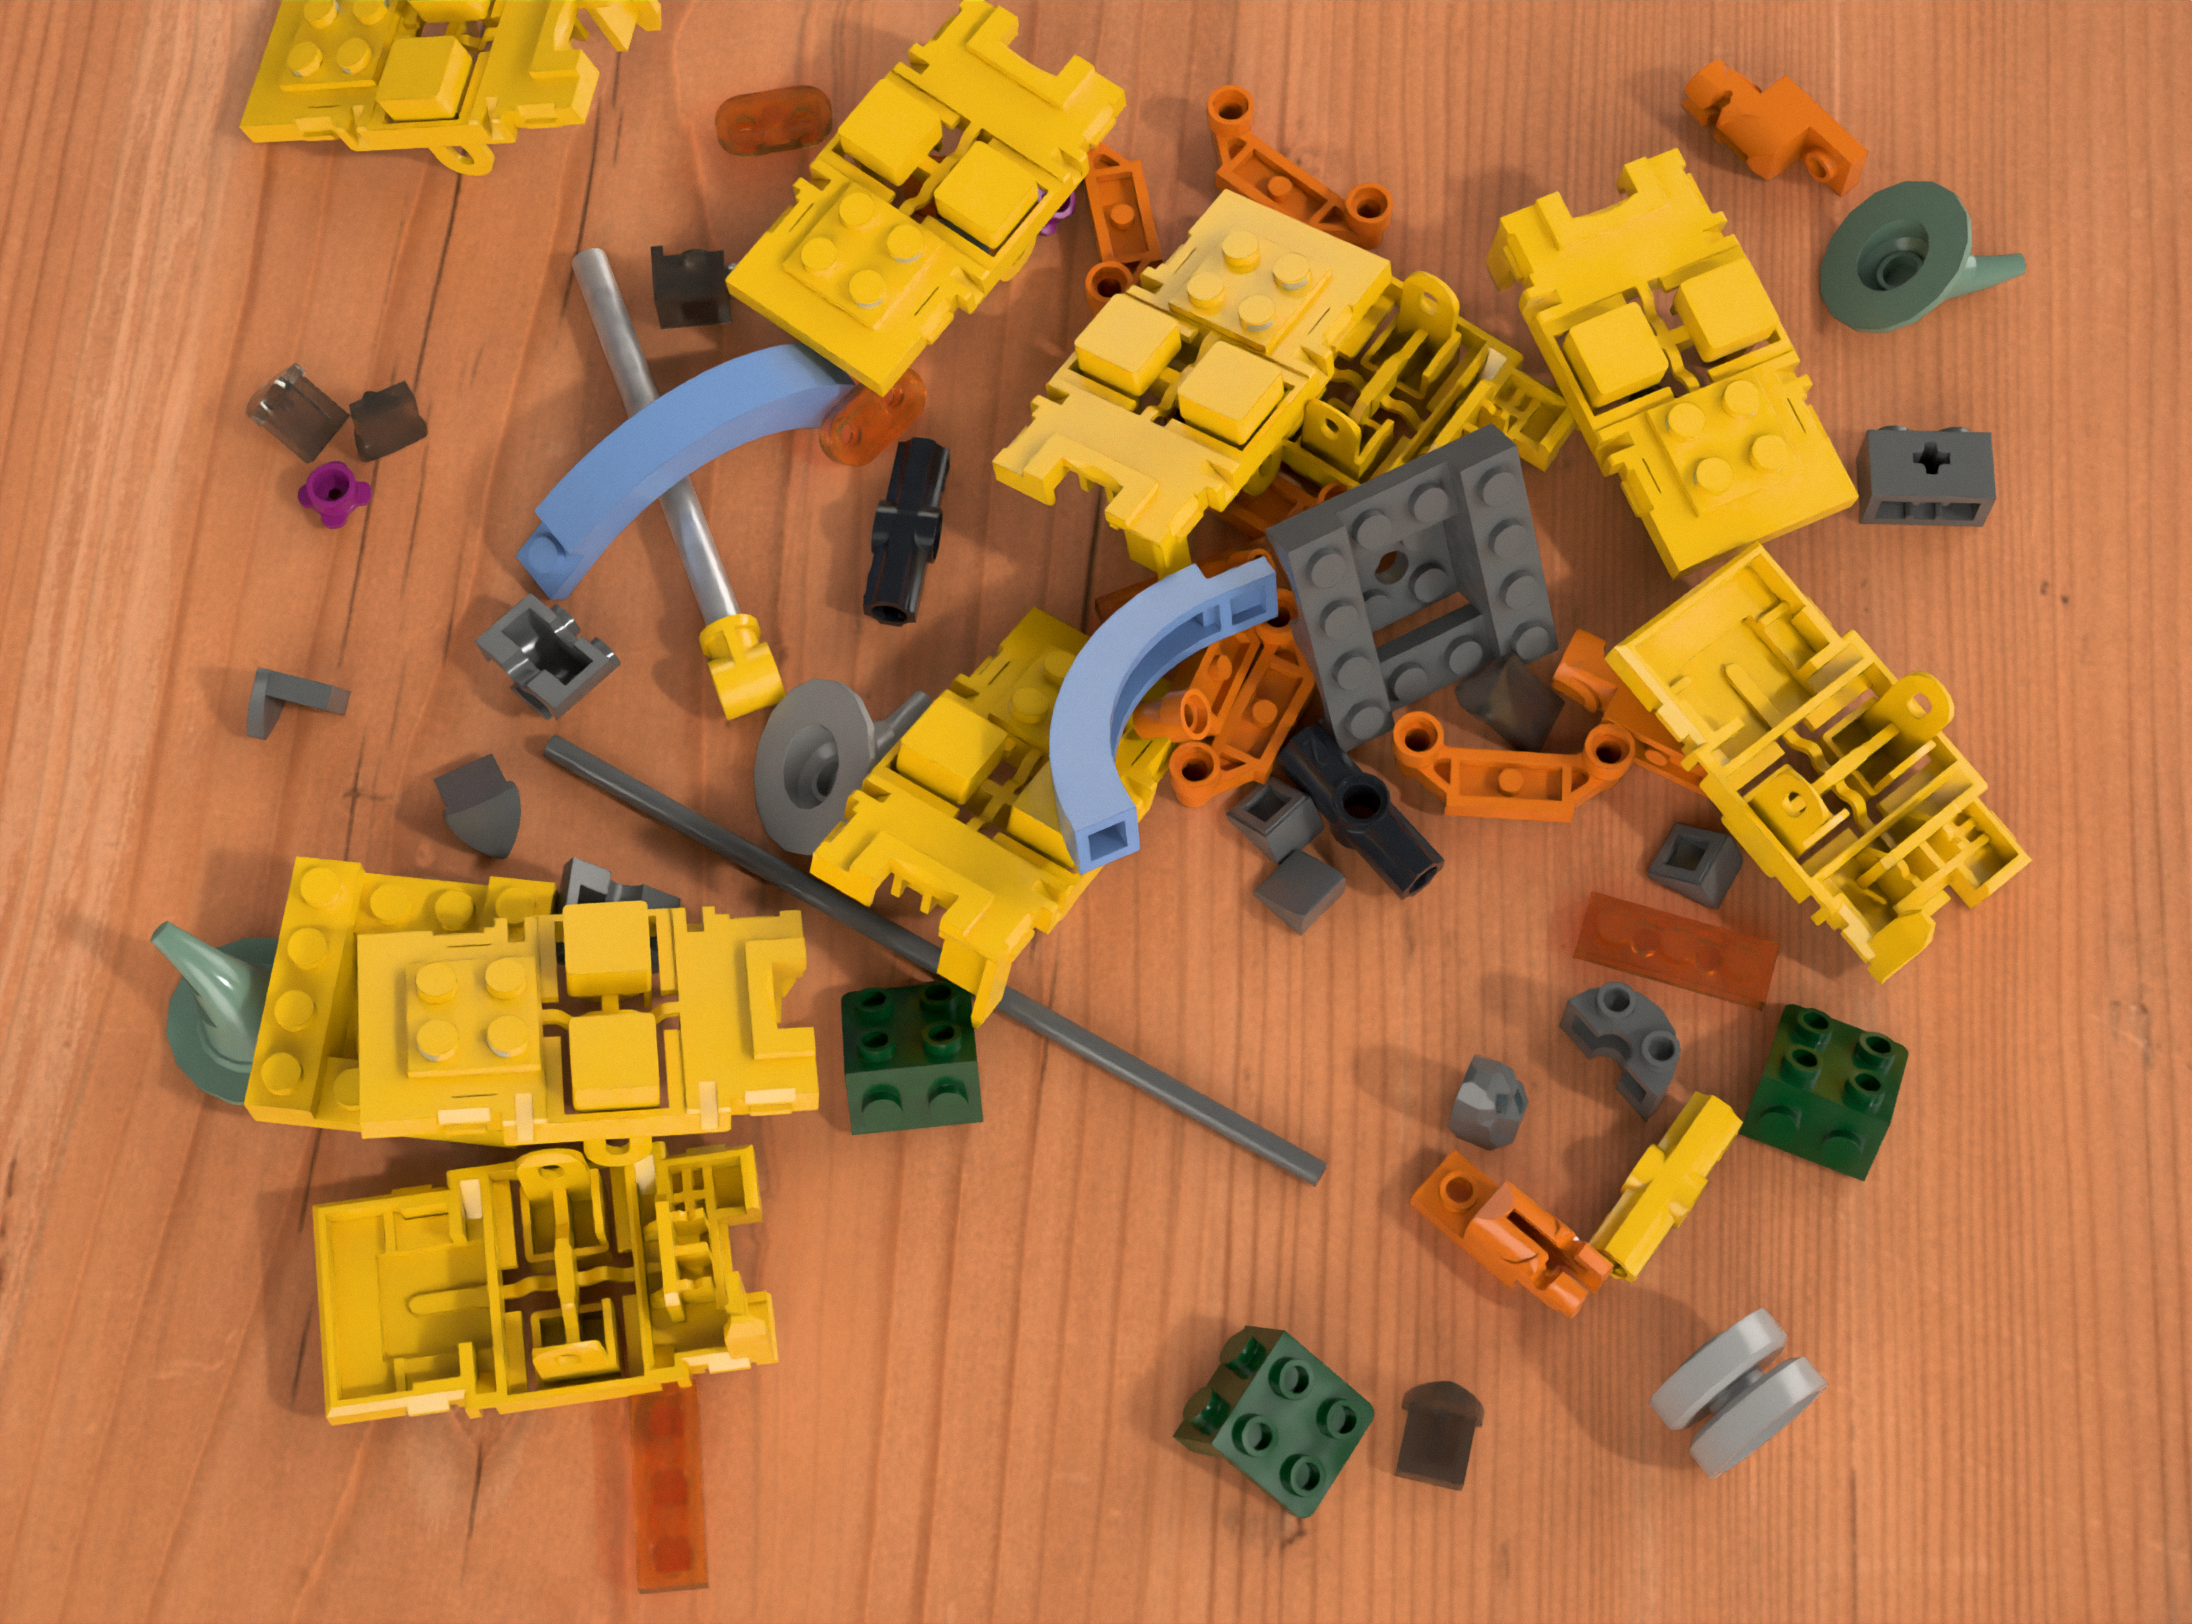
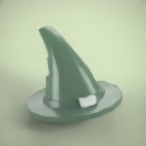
[1820,181,2026,333]
[150,921,279,1105]

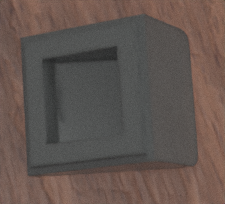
[1226,774,1324,865]
[1647,822,1743,910]
[1254,849,1346,936]

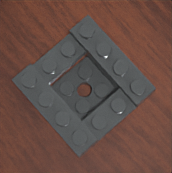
[1265,423,1559,752]

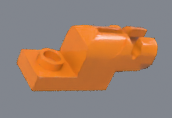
[1680,59,1869,197]
[1551,628,1709,798]
[1409,1149,1614,1319]

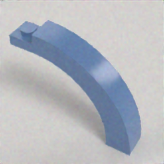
[516,342,856,600]
[1049,556,1278,875]

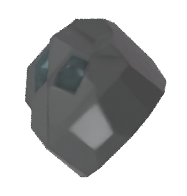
[1447,1054,1529,1151]

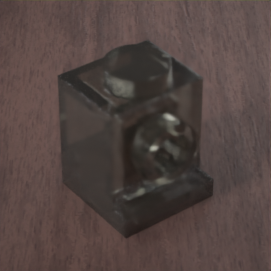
[651,246,738,329]

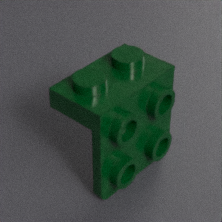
[841,981,983,1135]
[1739,1004,1909,1181]
[1173,1325,1374,1518]

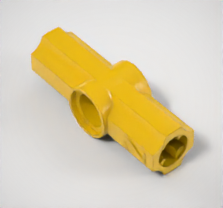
[1589,1091,1743,1284]

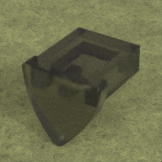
[246,363,350,464]
[349,380,428,462]
[1455,653,1565,753]
[1394,1381,1485,1491]

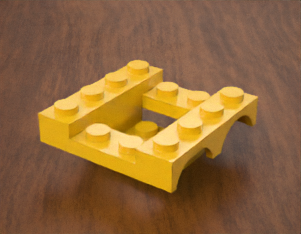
[244,856,559,1149]

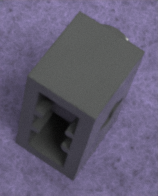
[1856,425,1996,527]

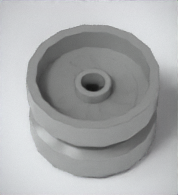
[1648,1308,1829,1479]

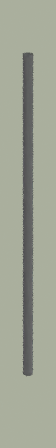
[544,735,1328,1186]

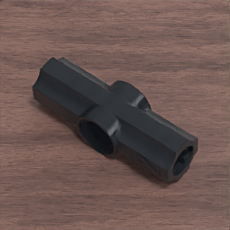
[863,437,951,627]
[1276,724,1445,900]

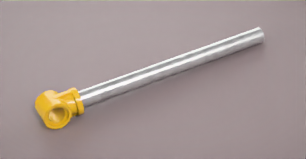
[572,248,786,721]

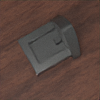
[247,667,351,740]
[434,753,521,859]

